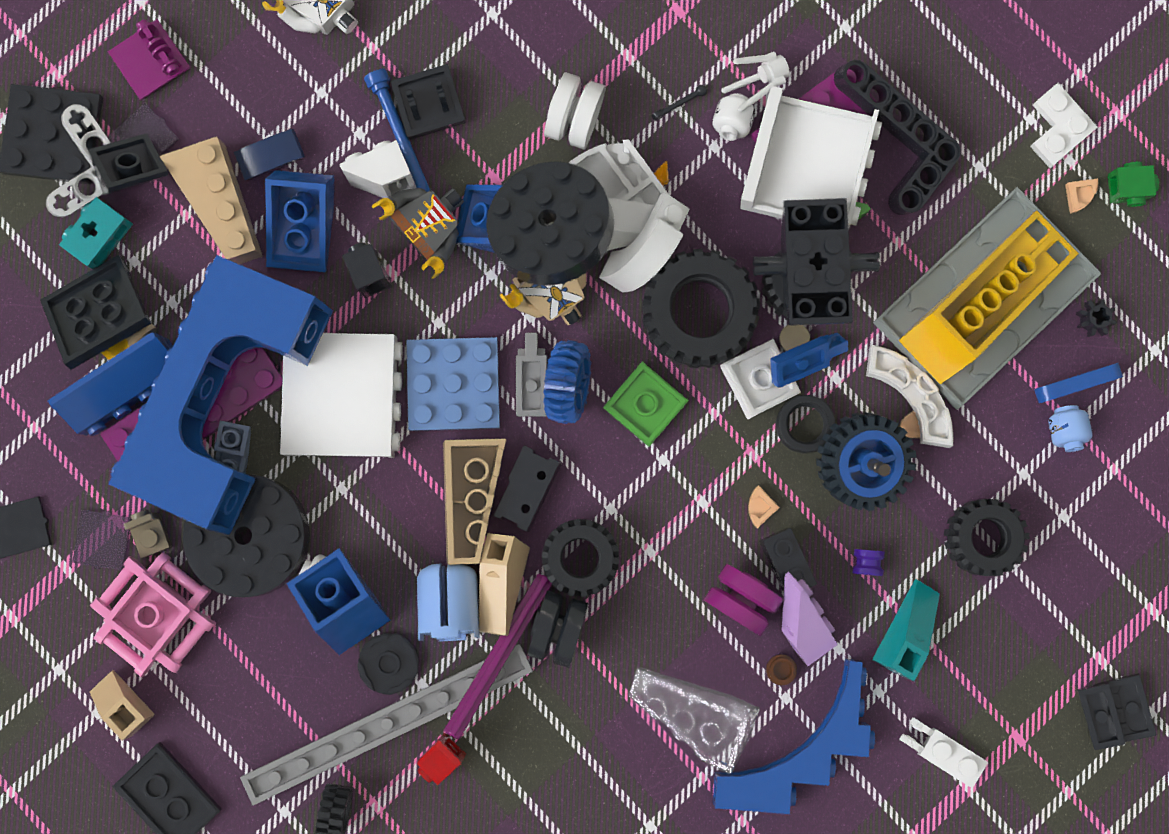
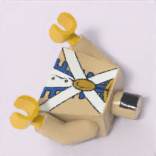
[500,273,586,325]

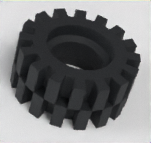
[315,783,353,834]

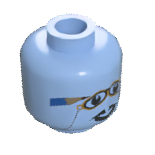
[1048,405,1093,452]

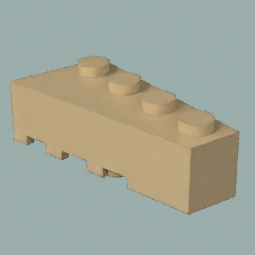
[159,137,263,264]
[443,439,506,565]

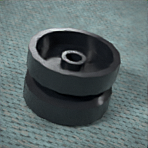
[527,590,588,668]

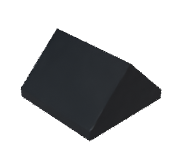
[88,133,168,195]

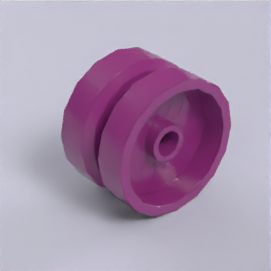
[703,563,783,637]

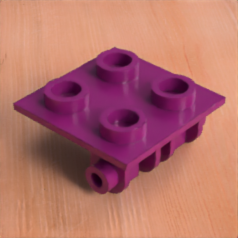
[107,19,190,100]

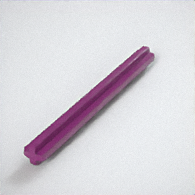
[444,574,552,739]

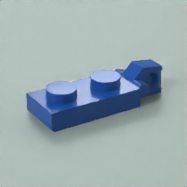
[770,333,848,388]

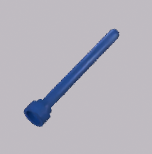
[364,69,430,192]

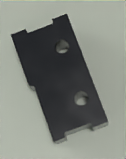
[494,445,562,532]

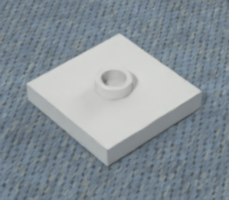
[720,339,801,420]

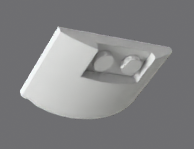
[568,139,668,205]

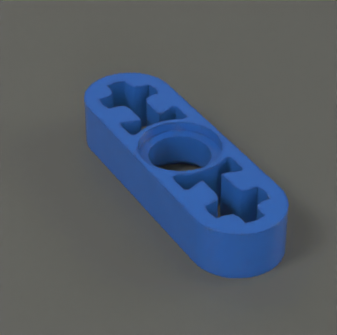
[1034,363,1123,403]

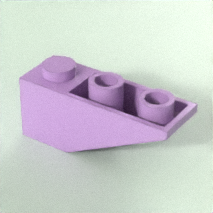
[782,572,838,666]

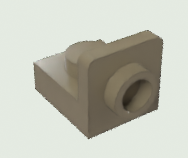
[124,510,172,558]

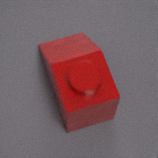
[416,733,466,785]

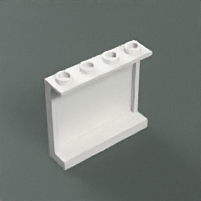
[740,86,882,231]
[280,333,403,458]

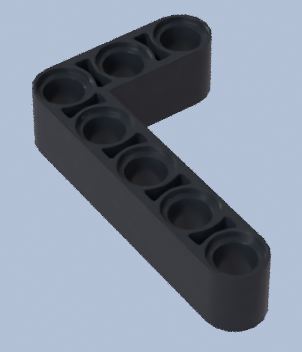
[834,60,961,215]

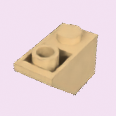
[90,670,155,741]

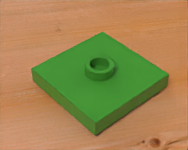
[603,361,689,447]

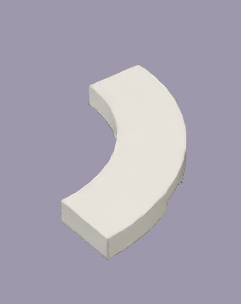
[866,345,953,448]

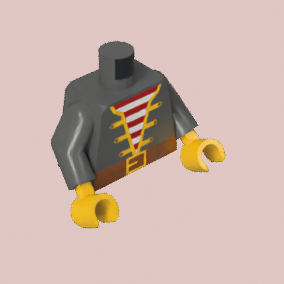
[372,188,464,279]

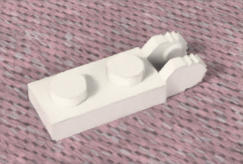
[899,718,988,789]

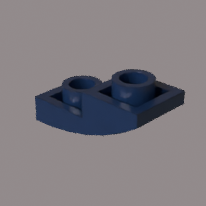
[234,129,305,180]

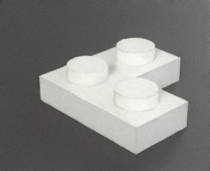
[1030,83,1098,168]

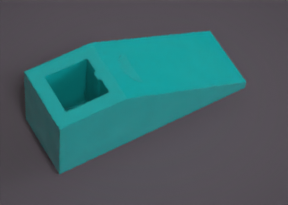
[872,579,940,681]

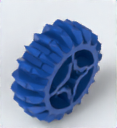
[543,340,592,424]

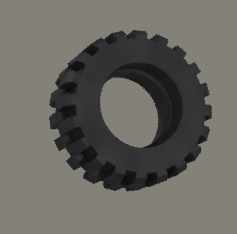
[642,249,760,369]

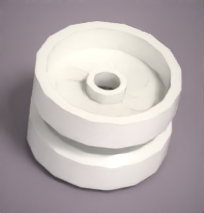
[544,72,606,150]

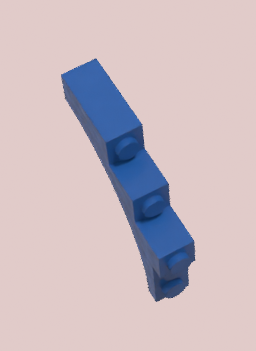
[713,659,875,814]

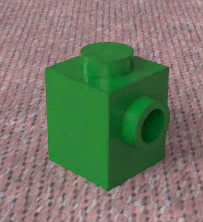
[1108,162,1159,207]

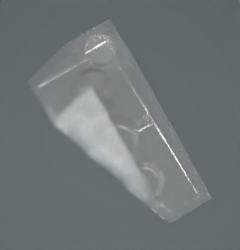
[628,667,760,774]

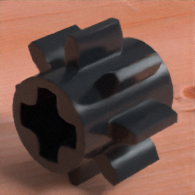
[1076,299,1117,337]

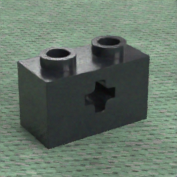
[342,242,393,298]
[759,528,817,593]

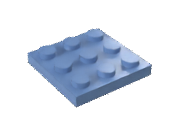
[407,337,500,431]

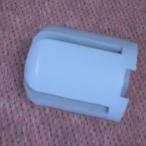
[417,563,480,641]

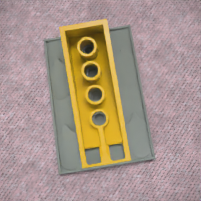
[873,187,1101,410]

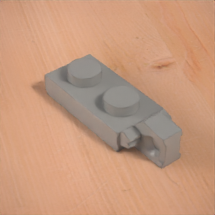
[516,333,547,417]

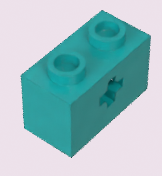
[59,197,133,269]

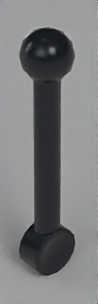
[651,85,707,121]

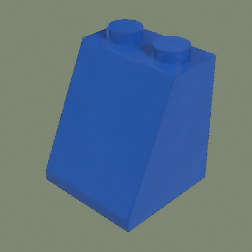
[286,548,390,655]

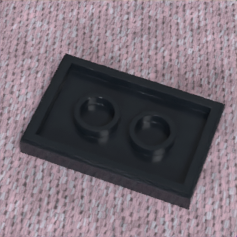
[112,742,222,834]

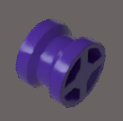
[852,549,885,576]

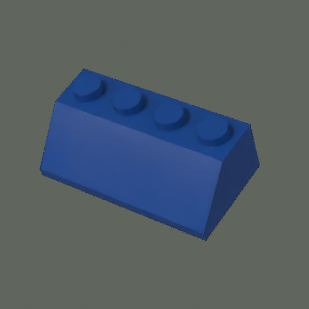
[48,332,173,436]

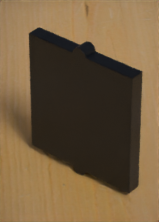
[0,497,52,559]

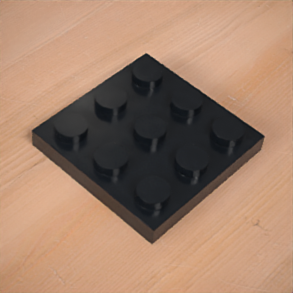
[0,84,103,185]
[40,255,151,370]

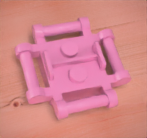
[90,552,215,677]

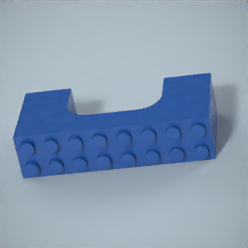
[108,255,333,535]

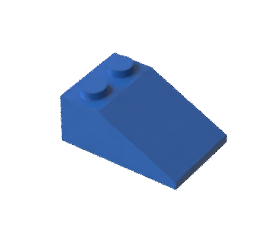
[265,170,334,272]

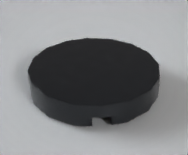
[357,633,420,695]

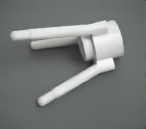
[721,51,789,112]

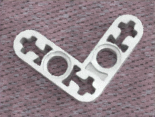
[46,104,111,217]

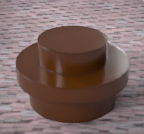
[766,654,797,685]

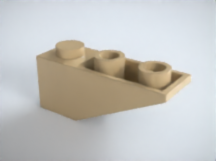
[479,533,530,636]

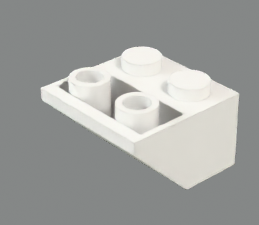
[339,140,417,198]

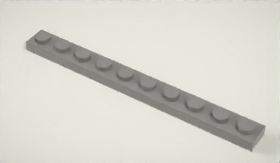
[240,643,533,805]

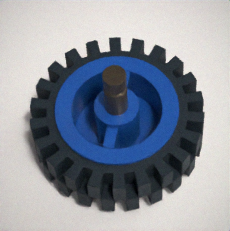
[816,412,916,511]

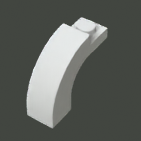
[599,193,690,293]

